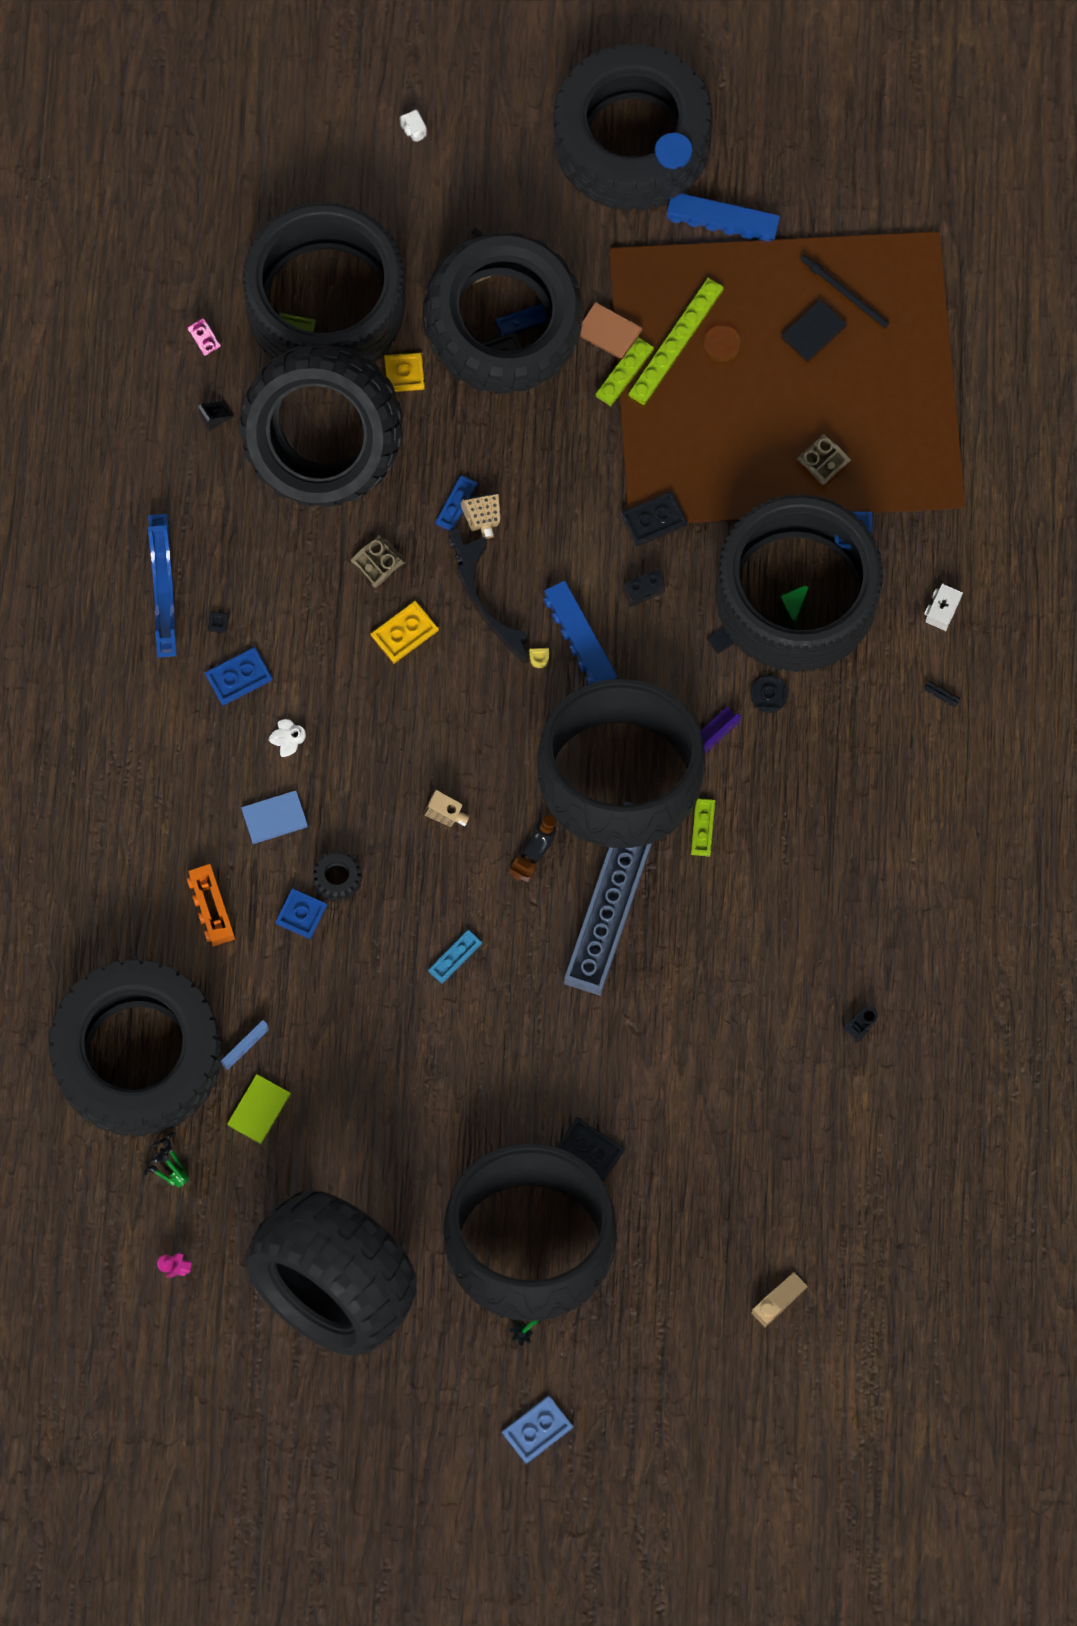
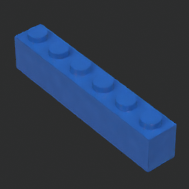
[667,194,780,242]
[543,581,617,685]

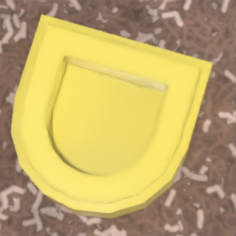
[530,648,549,668]

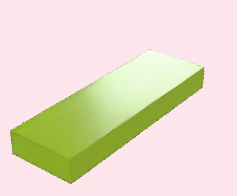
[691,798,715,857]

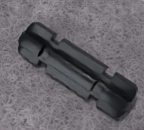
[924,681,960,707]

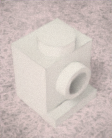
[400,110,426,141]

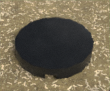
[750,675,788,713]

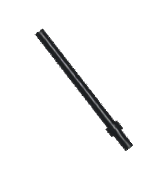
[800,254,889,328]

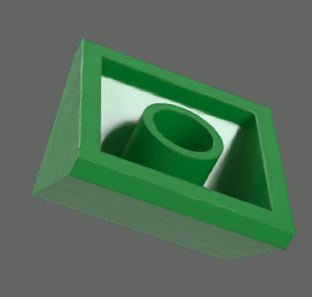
[778,586,808,630]

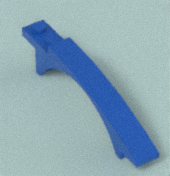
[148,514,177,658]

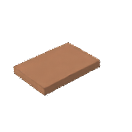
[580,302,642,360]

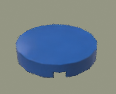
[655,133,692,169]

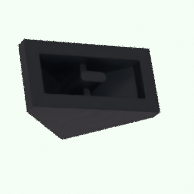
[198,401,234,431]

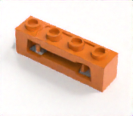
[186,864,235,947]

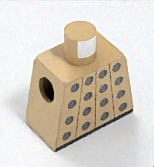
[460,492,500,539]
[423,790,470,827]

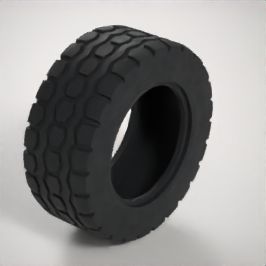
[553,44,713,211]
[49,959,222,1136]

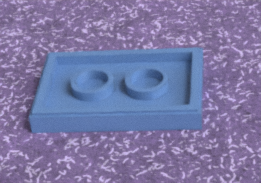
[241,791,308,844]
[502,1395,574,1464]

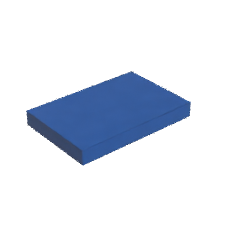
[204,647,273,706]

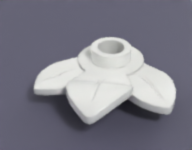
[269,719,306,757]

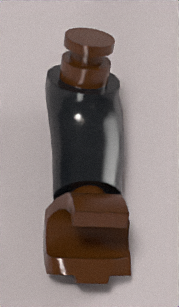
[508,815,556,882]

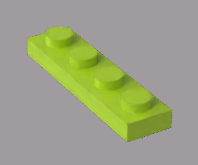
[596,337,654,406]

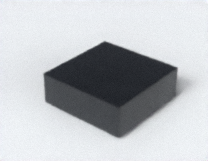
[207,612,229,634]

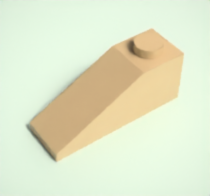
[752,1273,808,1327]

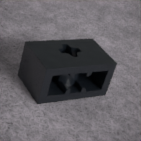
[623,569,666,607]

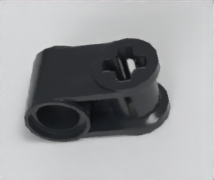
[842,1006,878,1043]

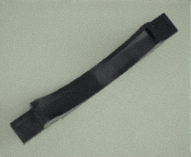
[448,529,527,663]

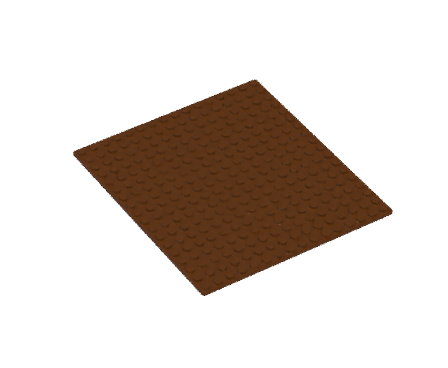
[610,232,965,523]

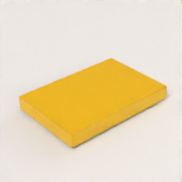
[371,601,439,664]

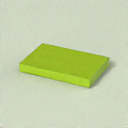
[227,1074,291,1144]

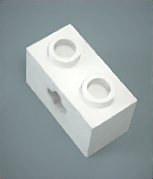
[924,584,963,631]

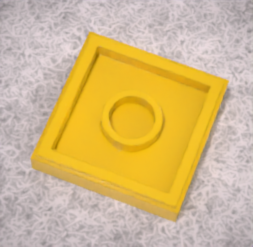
[384,353,424,392]

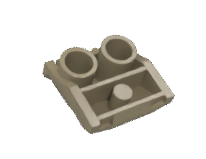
[796,434,851,485]
[350,535,405,588]

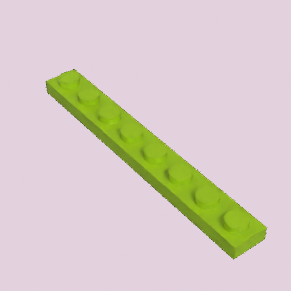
[629,278,724,405]

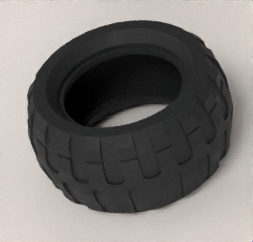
[423,232,584,394]
[239,343,403,507]
[246,1191,417,1355]

